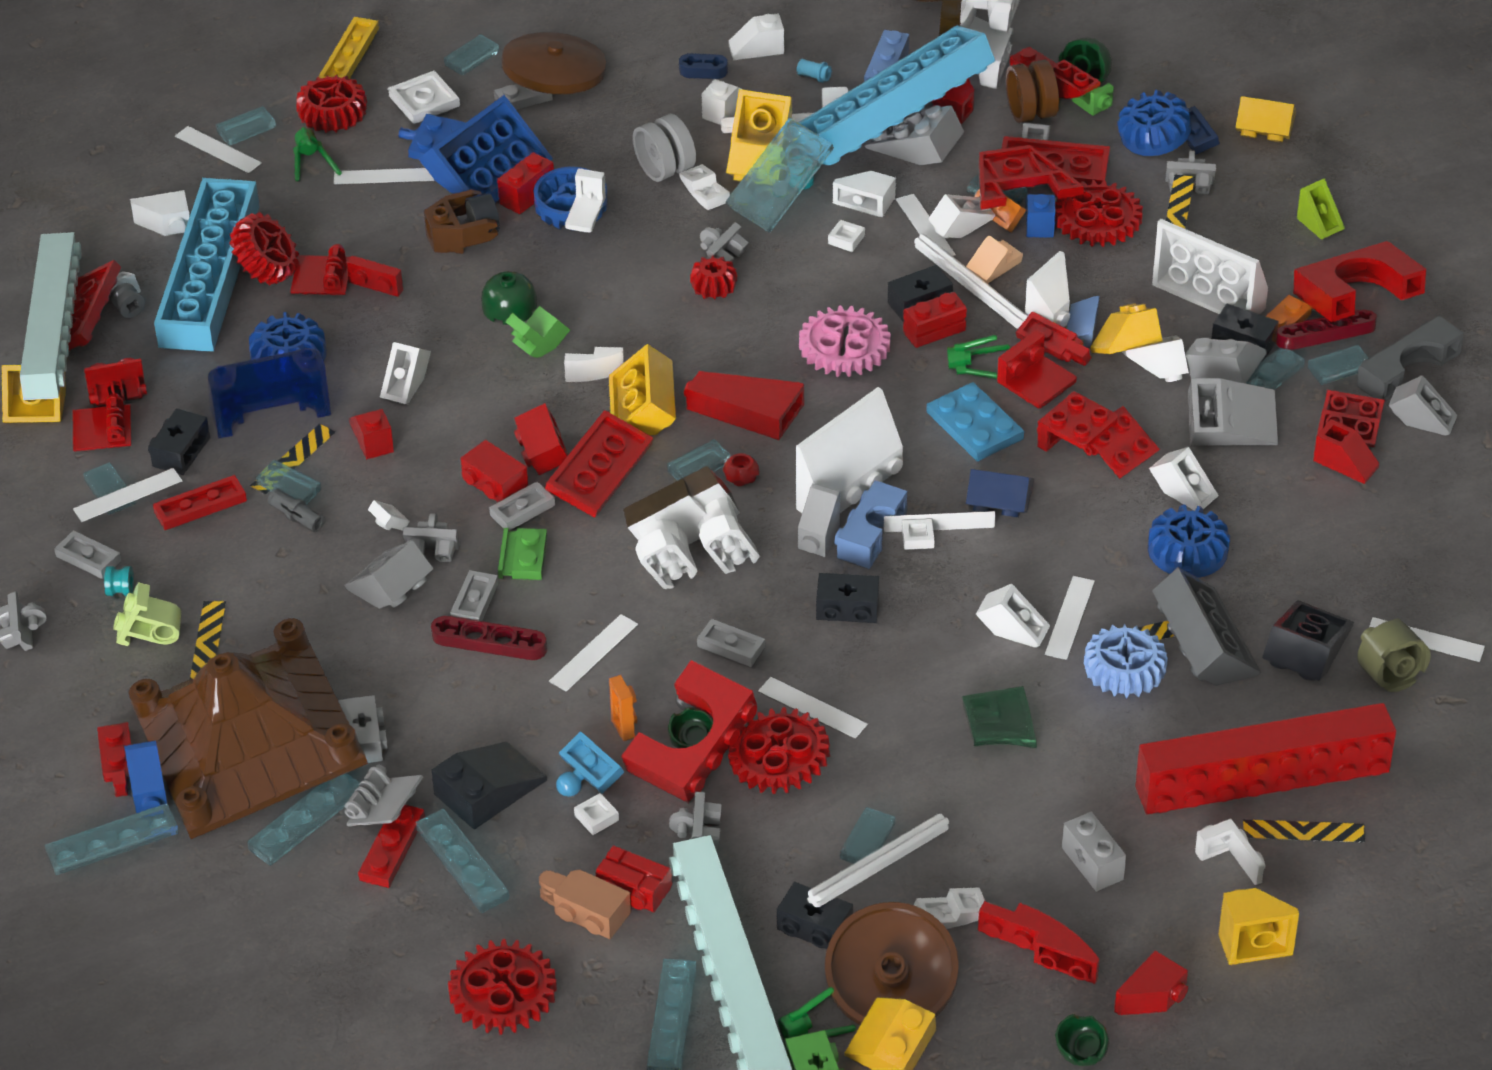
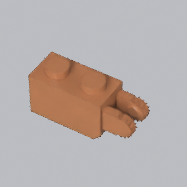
[539,869,631,939]

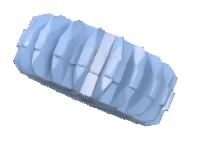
[1084,623,1168,699]

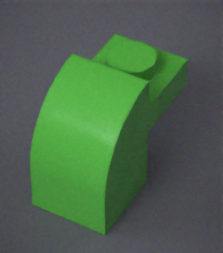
[506,306,570,357]

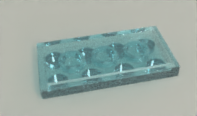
[725,117,834,233]

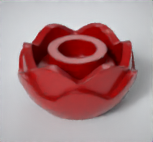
[723,453,760,486]

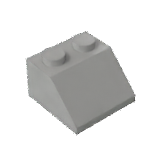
[1185,338,1267,383]
[344,540,433,609]

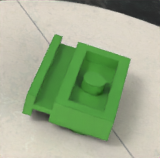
[498,528,547,580]

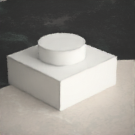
[828,220,865,252]
[368,500,410,531]
[902,519,934,550]
[574,793,619,835]

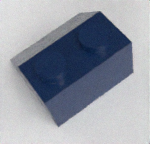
[966,469,1034,518]

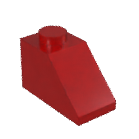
[349,408,394,460]
[1114,950,1189,1015]

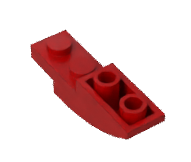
[1010,46,1100,98]
[978,901,1100,984]

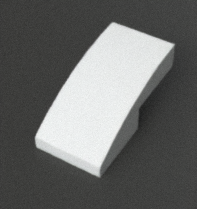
[679,164,731,210]
[564,347,624,382]
[914,888,985,929]

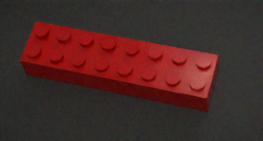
[1135,703,1396,815]

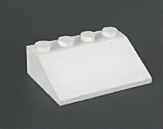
[1152,219,1268,314]
[796,387,903,513]

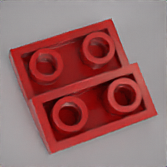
[1317,390,1385,447]

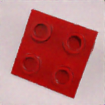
[290,244,350,295]
[84,358,147,406]
[73,393,132,452]
[1083,406,1160,479]

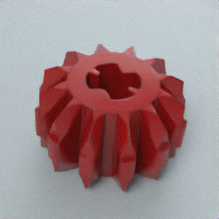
[690,255,737,300]

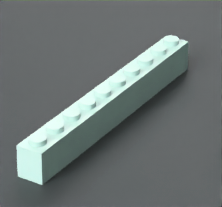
[20,232,81,400]
[669,835,792,1070]

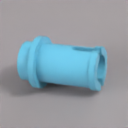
[797,59,832,83]

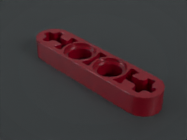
[1276,309,1377,350]
[431,616,547,660]

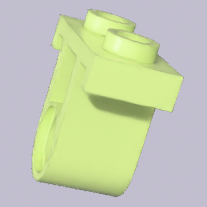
[113,582,181,646]

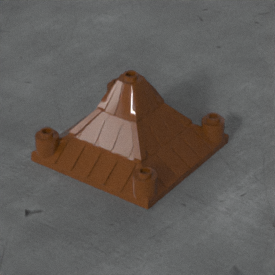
[129,618,368,839]

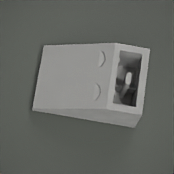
[864,105,964,165]
[1188,378,1278,446]

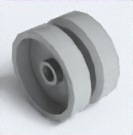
[633,113,696,182]

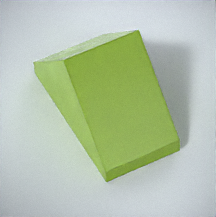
[1297,178,1345,239]

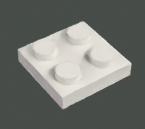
[388,71,460,124]

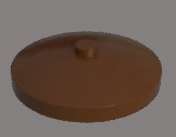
[502,32,606,94]
[825,902,959,1025]

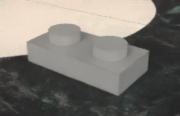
[494,84,553,110]
[489,482,555,531]
[54,530,121,579]
[450,570,499,621]
[697,619,765,667]

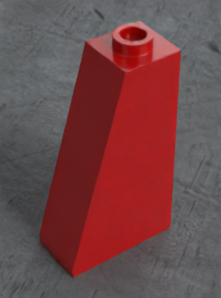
[684,371,804,440]

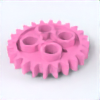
[799,305,890,377]

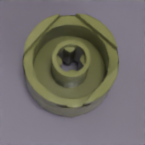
[1357,618,1431,692]

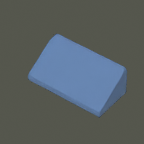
[1066,296,1099,347]

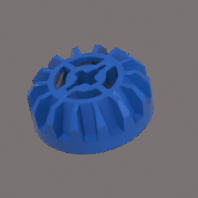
[1117,90,1192,156]
[534,167,607,231]
[249,312,327,380]
[1148,505,1230,578]

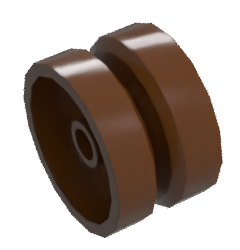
[1006,59,1059,123]

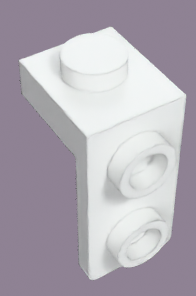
[565,168,606,232]
[1195,819,1265,885]

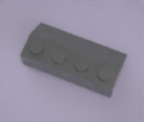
[1152,567,1261,686]

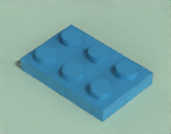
[926,382,1024,462]

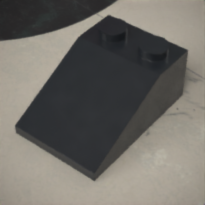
[1262,600,1354,681]
[431,742,547,830]

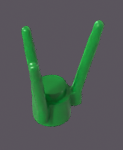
[293,127,342,182]
[947,335,1010,379]
[777,987,856,1040]

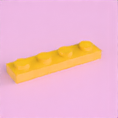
[318,17,379,79]

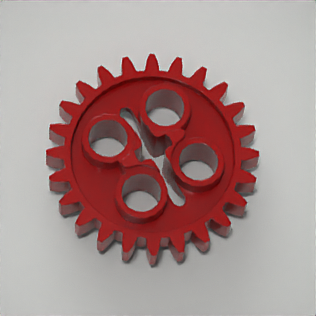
[1055,180,1143,247]
[728,707,830,794]
[448,939,557,1035]

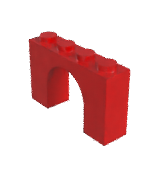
[1293,241,1426,322]
[621,660,758,803]

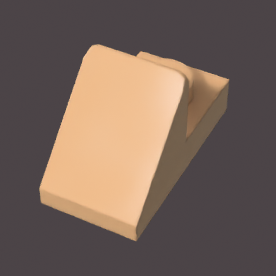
[966,236,1023,284]

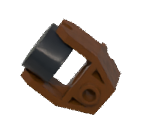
[424,189,500,254]

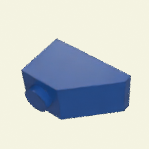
[1025,194,1055,238]
[124,740,168,816]

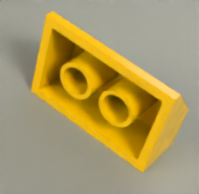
[609,344,676,435]

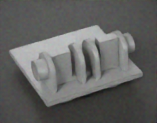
[345,765,423,826]

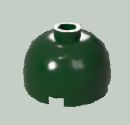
[1058,37,1112,84]
[481,271,537,325]

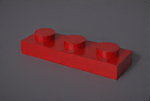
[153,475,247,530]
[358,805,425,888]

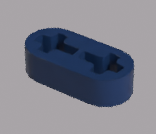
[679,53,728,79]

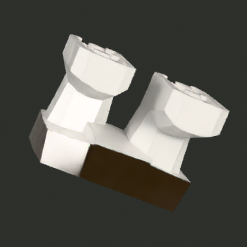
[939,0,1020,89]
[623,466,760,589]

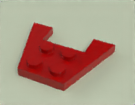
[979,145,1084,210]

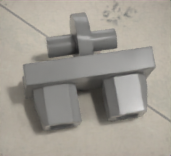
[1165,151,1216,194]
[700,222,749,262]
[403,513,460,562]
[0,591,46,651]
[669,792,722,849]

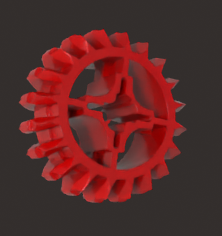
[296,74,367,133]
[229,212,299,285]

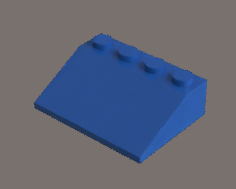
[419,95,553,202]

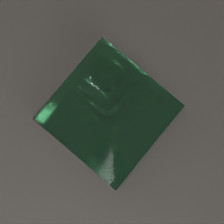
[962,686,1037,748]

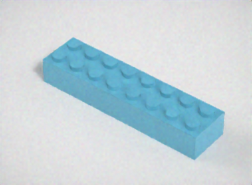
[790,25,995,165]
[154,178,259,352]

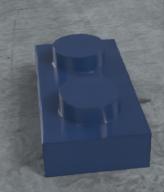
[1186,106,1220,155]

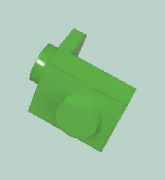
[1072,83,1114,116]

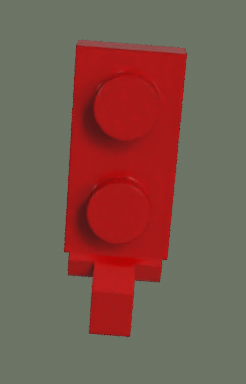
[1015,312,1092,366]
[97,722,132,797]

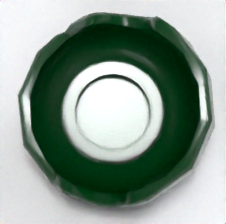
[668,707,713,748]
[1055,1014,1110,1066]

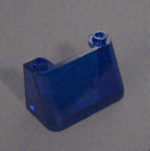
[208,348,331,439]

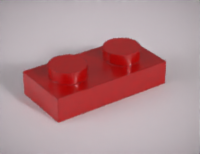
[347,255,403,297]

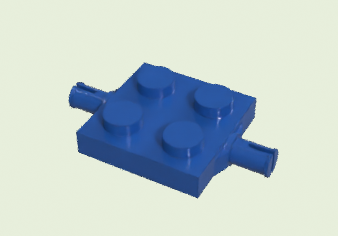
[398,114,466,160]

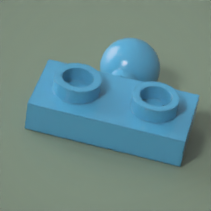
[556,731,624,796]

